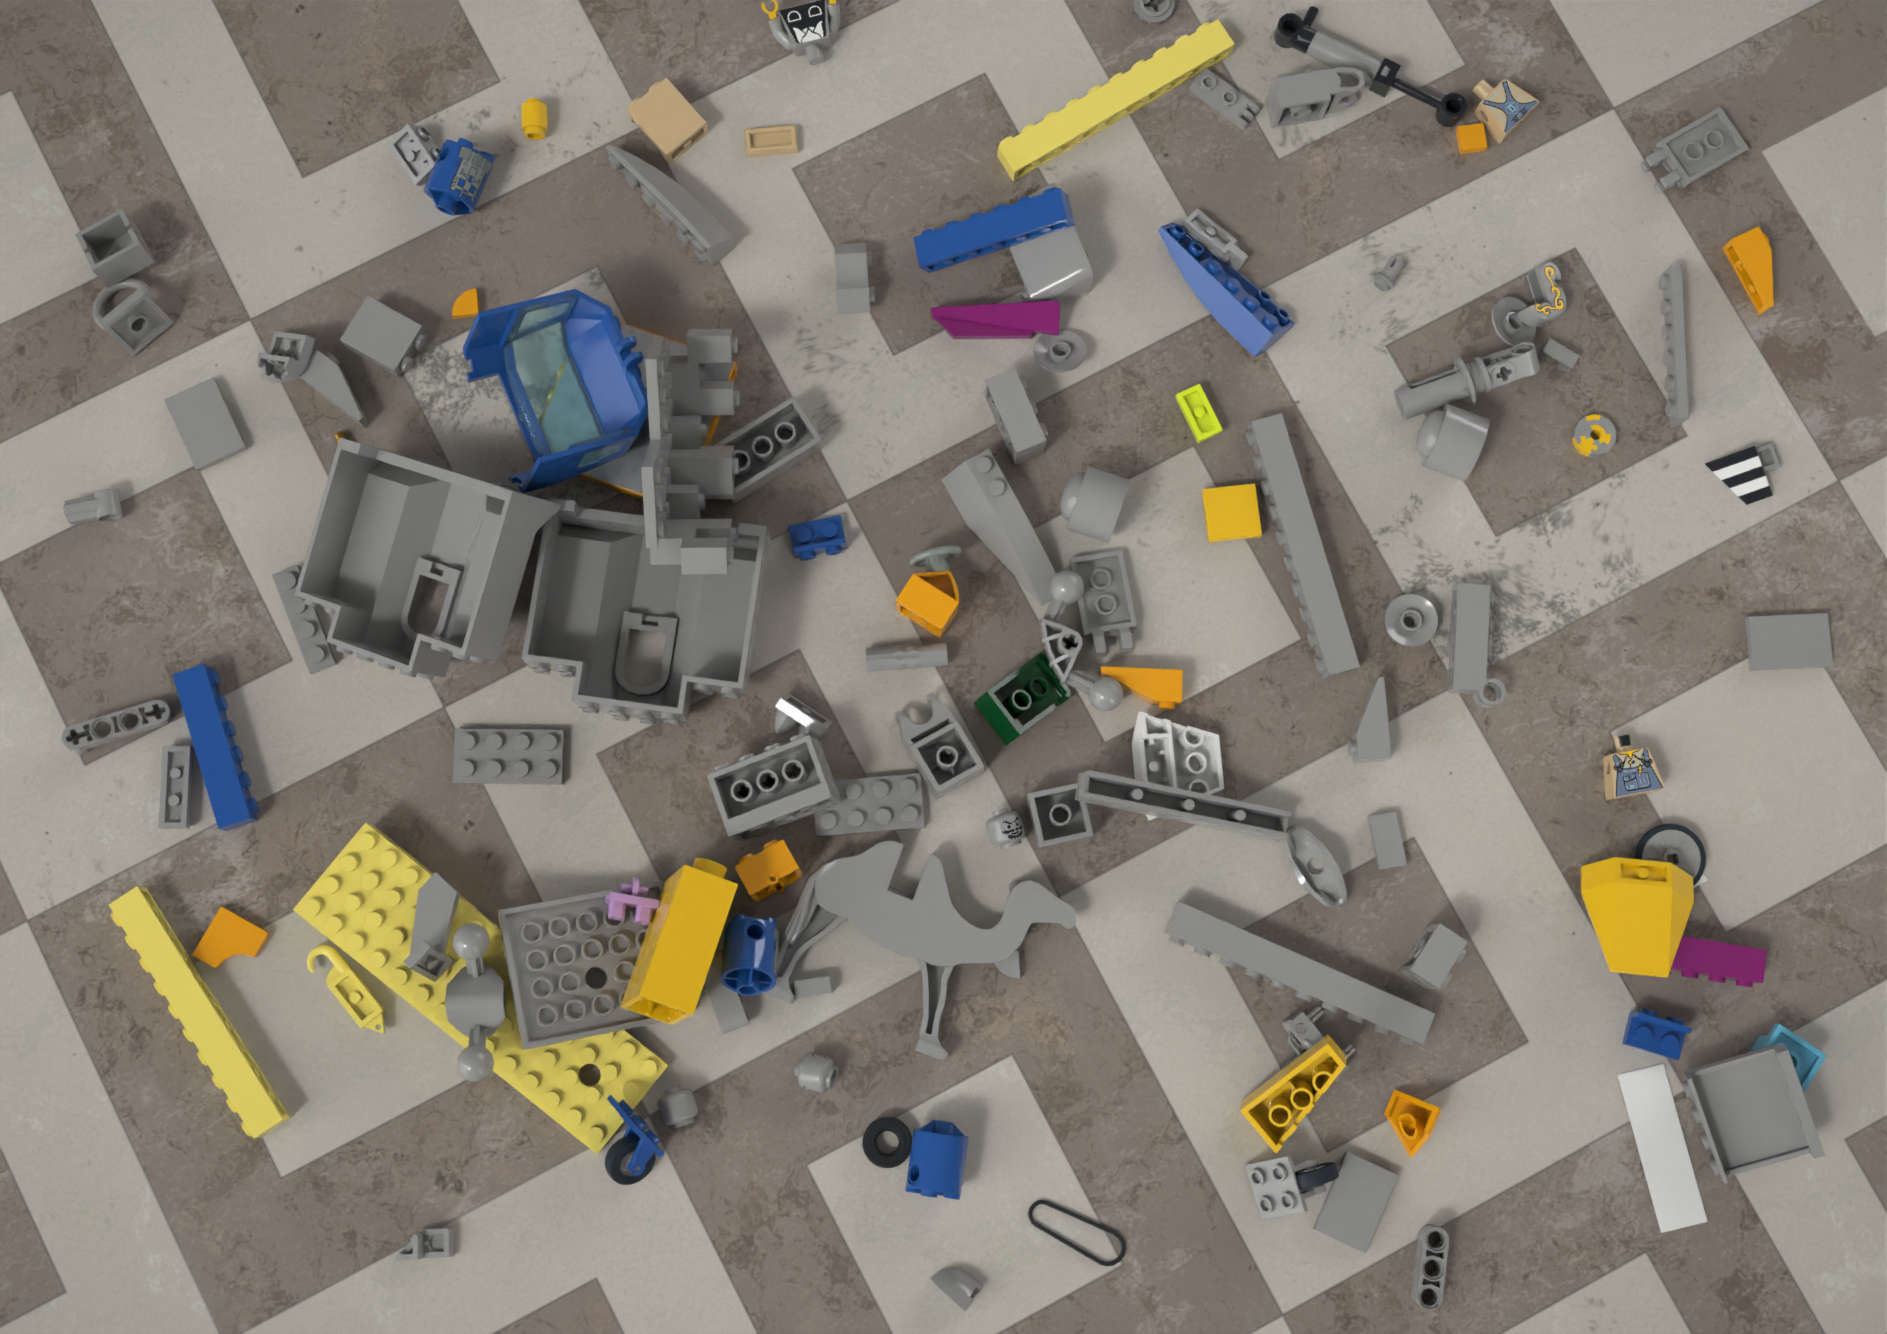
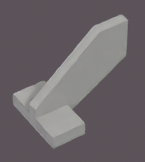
[403,872,460,982]

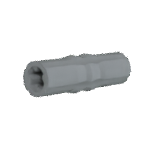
[866,643,948,671]

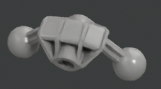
[1038,570,1123,711]
[445,923,506,1082]

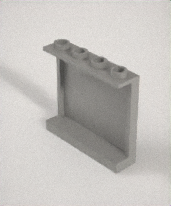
[1682,1043,1825,1184]

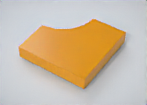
[192,907,271,969]

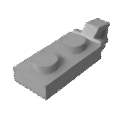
[1181,208,1249,271]

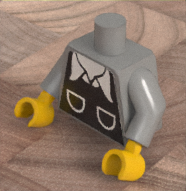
[761,0,841,65]

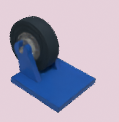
[605,1095,664,1185]

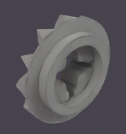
[1134,0,1175,24]

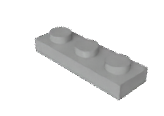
[158,746,194,829]

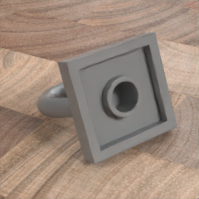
[93,277,174,356]

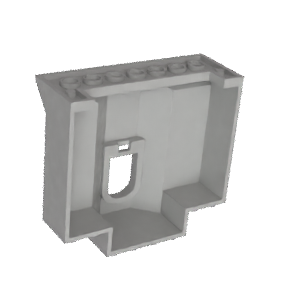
[294,438,561,680]
[522,497,772,725]

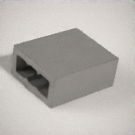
[340,296,428,378]

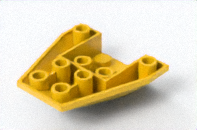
[1580,857,1694,978]

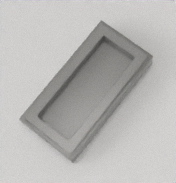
[1368,812,1407,870]

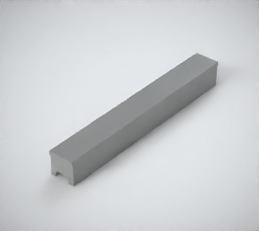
[1075,770,1291,841]

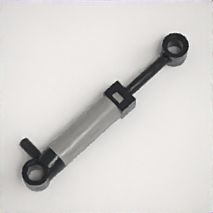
[1274,6,1467,127]

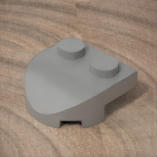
[257,331,315,383]

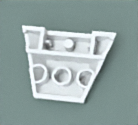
[1132,711,1224,821]

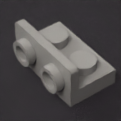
[387,123,441,186]

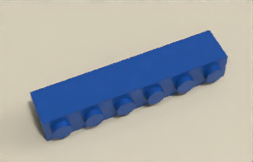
[913,188,1075,273]
[172,664,259,831]

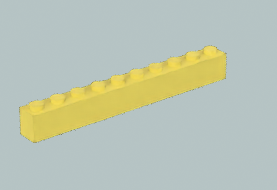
[997,19,1235,182]
[109,886,290,1139]

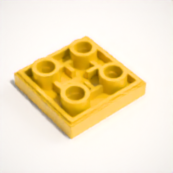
[1201,484,1262,543]

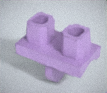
[605,877,659,925]

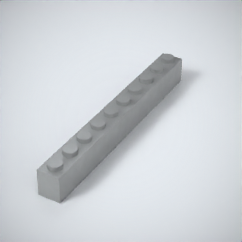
[1245,413,1360,679]
[1164,902,1435,1047]

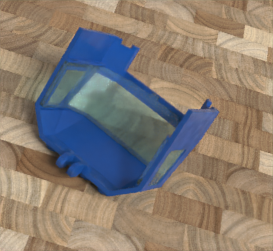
[463,289,648,493]

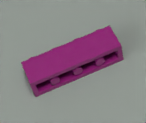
[1669,936,1767,988]

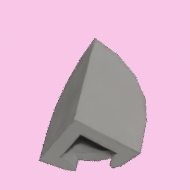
[931,1268,983,1311]

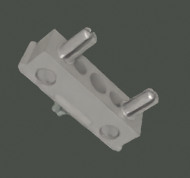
[1282,1006,1355,1083]

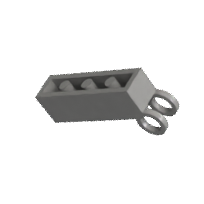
[1447,582,1506,709]

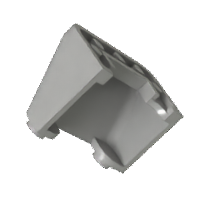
[1009,183,1094,303]

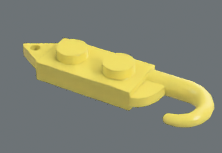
[307,945,386,1034]

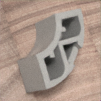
[834,242,875,314]

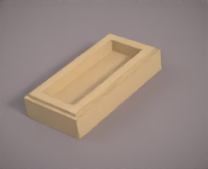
[744,125,798,158]

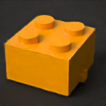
[735,839,804,903]

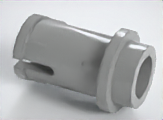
[1374,257,1405,292]

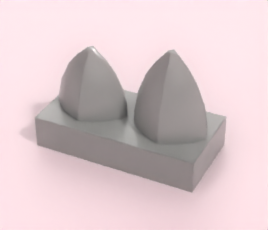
[775,693,833,739]

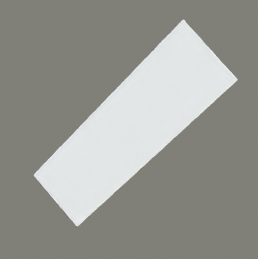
[1617,1064,1708,1233]

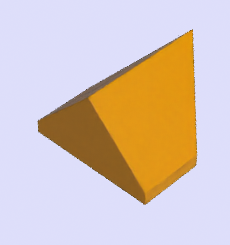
[1383,1089,1442,1158]

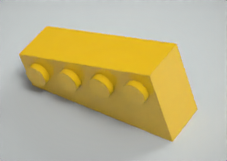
[1240,1035,1346,1154]

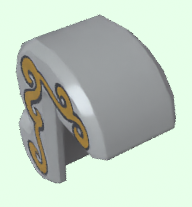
[1517,261,1567,327]

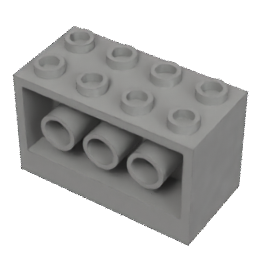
[707,733,842,842]

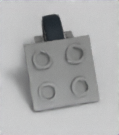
[1245,1155,1339,1219]

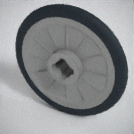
[1635,824,1706,886]

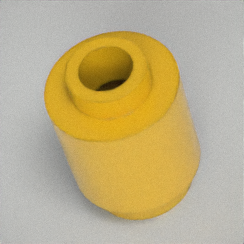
[521,98,548,140]

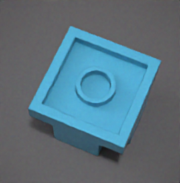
[1750,1024,1827,1093]

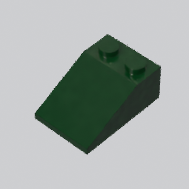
[974,652,1074,746]

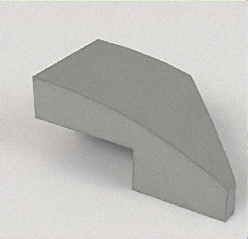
[396,1227,454,1260]

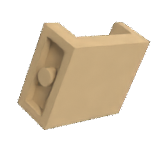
[626,78,709,165]

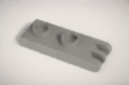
[1189,67,1260,130]

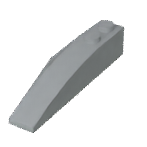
[941,448,1056,605]

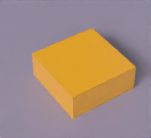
[1455,123,1488,154]

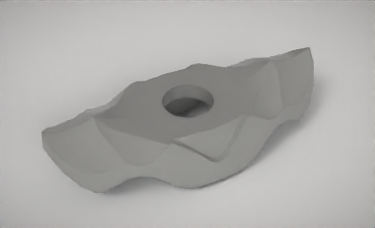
[1284,825,1347,908]

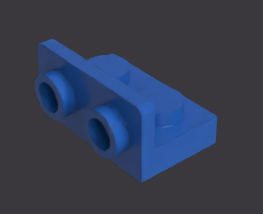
[788,515,847,561]
[1622,1008,1691,1060]

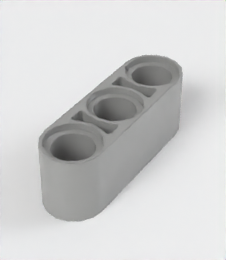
[704,949,750,1034]
[1411,1225,1449,1310]

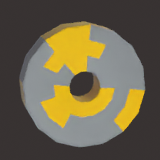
[1572,414,1617,458]

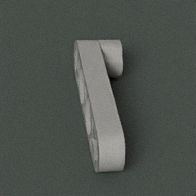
[61,700,172,755]

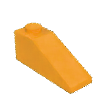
[1722,226,1774,316]
[1099,666,1183,710]

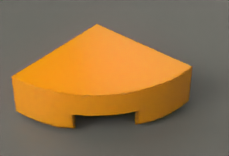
[452,288,480,319]

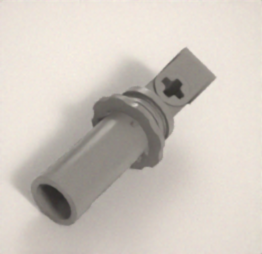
[1394,342,1540,420]

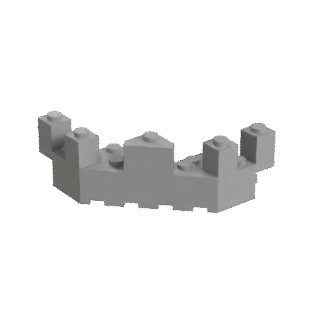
[641,329,740,575]

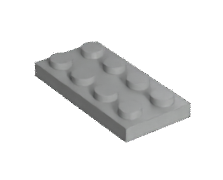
[453,729,565,785]
[814,773,925,837]

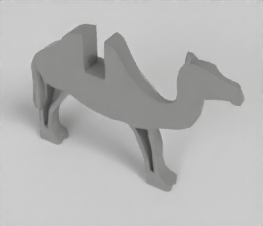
[764,841,1076,1062]

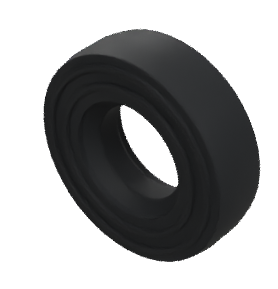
[862,1117,912,1168]

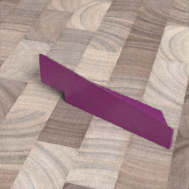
[931,301,1060,339]

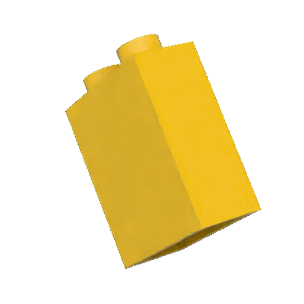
[620,858,738,1025]

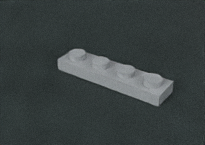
[272,565,337,674]

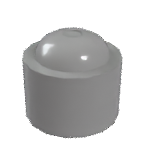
[1416,403,1490,481]
[1060,465,1130,543]

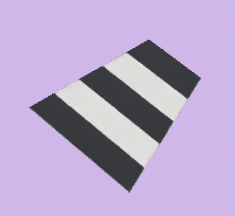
[1705,446,1773,505]

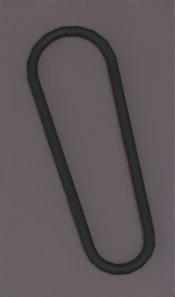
[1028,1200,1126,1266]

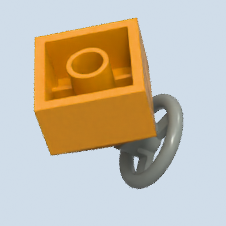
[895,545,962,638]

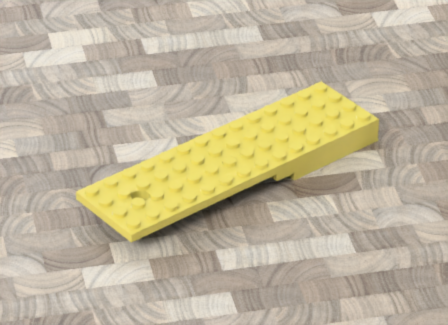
[293,822,669,1155]

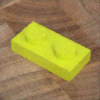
[1175,384,1223,443]

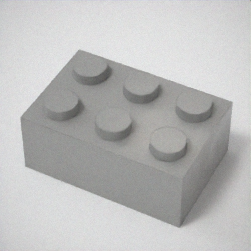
[984,368,1049,466]

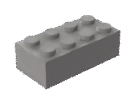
[713,396,823,504]

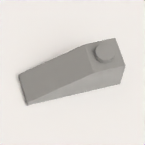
[299,350,368,428]
[1348,677,1392,763]

